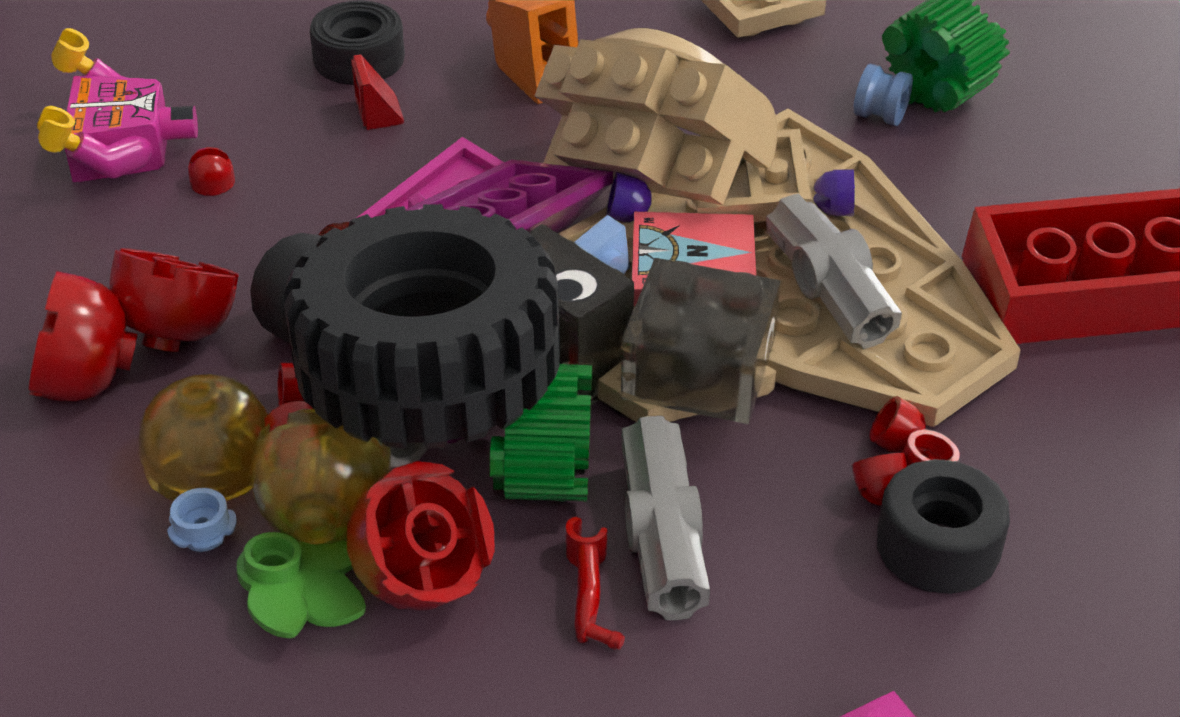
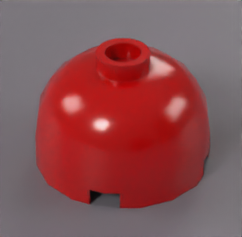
[109,248,239,352]
[28,271,138,401]
[347,461,495,610]

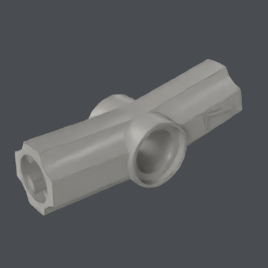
[766,194,902,349]
[621,416,710,620]

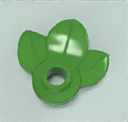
[237,532,366,638]

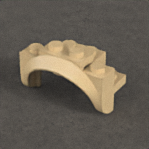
[534,28,777,205]

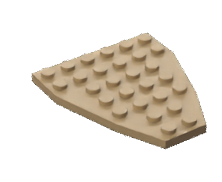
[540,109,1021,427]

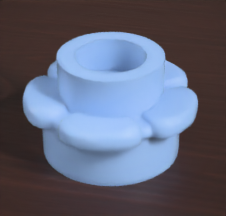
[167,488,237,552]

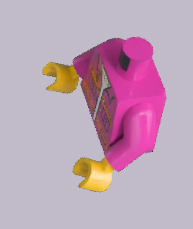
[37,28,198,182]

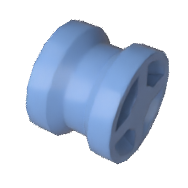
[854,63,913,126]

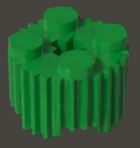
[882,0,1010,112]
[490,364,592,502]

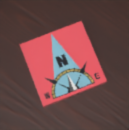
[631,212,757,309]

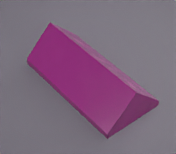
[405,159,613,243]

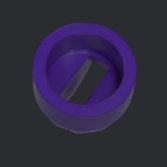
[813,169,855,217]
[606,172,652,222]

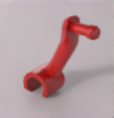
[566,517,625,650]

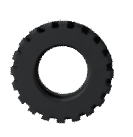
[284,204,560,449]

